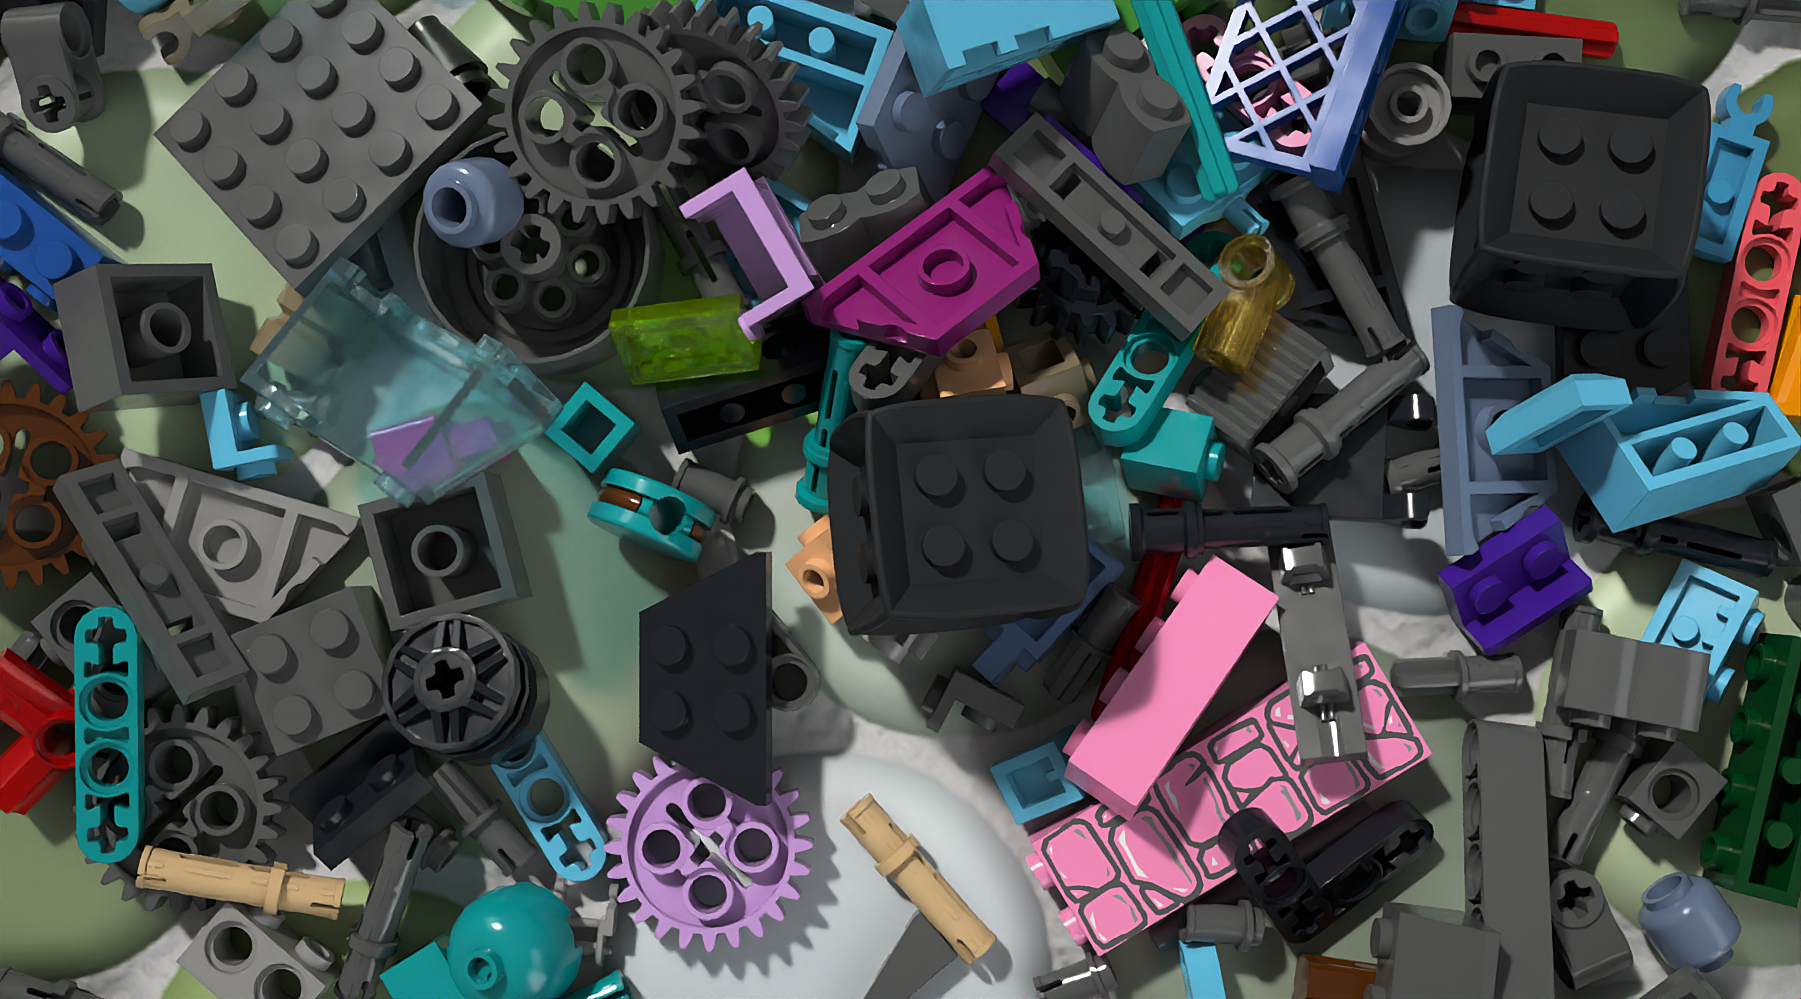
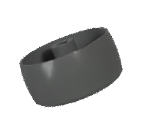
[413,129,665,377]

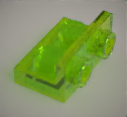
[609,293,764,385]

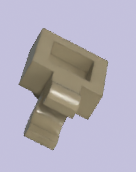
[138,0,251,65]

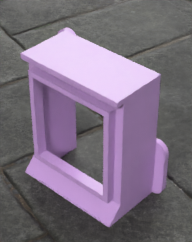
[679,167,826,342]

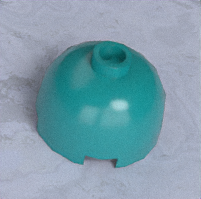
[446,881,583,999]

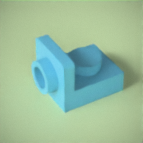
[199,389,294,481]
[989,724,1088,825]

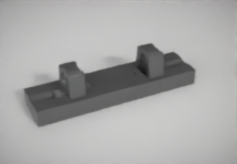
[988,112,1231,342]
[52,458,250,705]
[1267,523,1368,767]

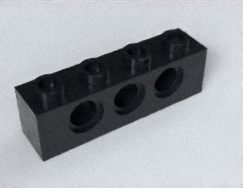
[650,312,894,455]

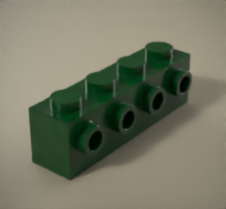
[1700,633,1801,908]

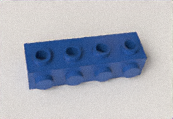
[0,162,128,313]

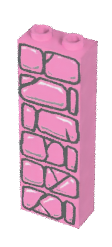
[1025,640,1432,956]

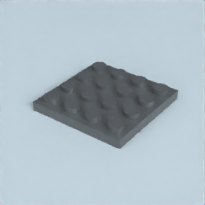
[153,0,493,299]

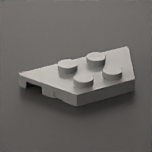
[121,448,363,623]

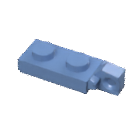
[972,535,1125,687]

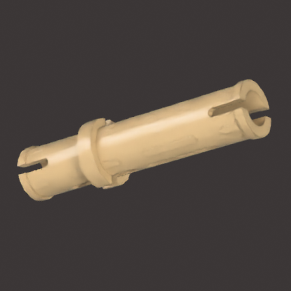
[839,793,997,965]
[135,845,346,920]

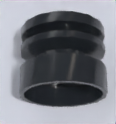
[382,612,550,767]

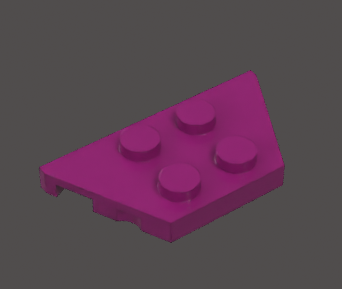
[802,165,1041,357]

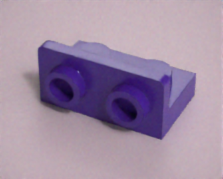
[1437,505,1593,656]

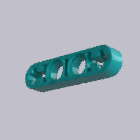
[1088,231,1242,447]
[74,604,145,864]

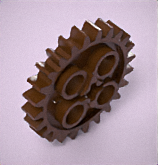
[0,380,118,589]

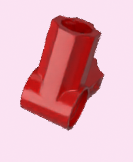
[0,647,75,815]

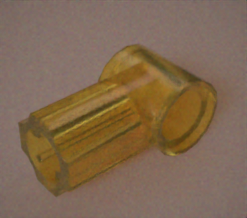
[1192,234,1295,374]

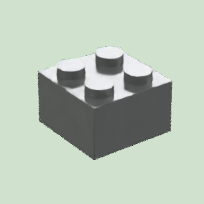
[52,263,237,413]
[357,470,533,632]
[229,586,395,757]

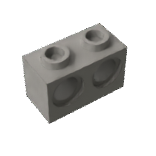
[176,901,341,999]

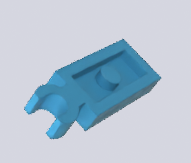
[1693,83,1774,265]

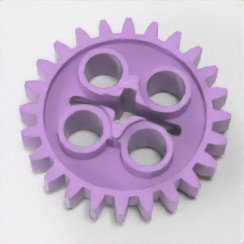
[603,753,814,952]

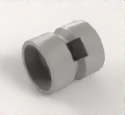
[1359,62,1452,164]

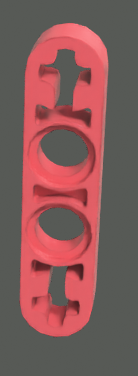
[1699,172,1801,392]

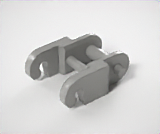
[555,878,621,966]

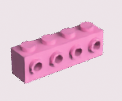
[1062,554,1279,821]

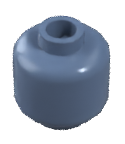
[423,157,524,248]
[1638,872,1741,973]

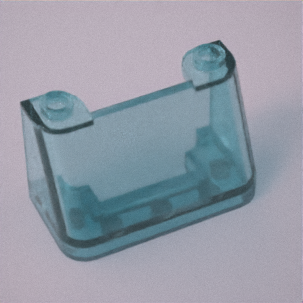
[240,256,565,508]

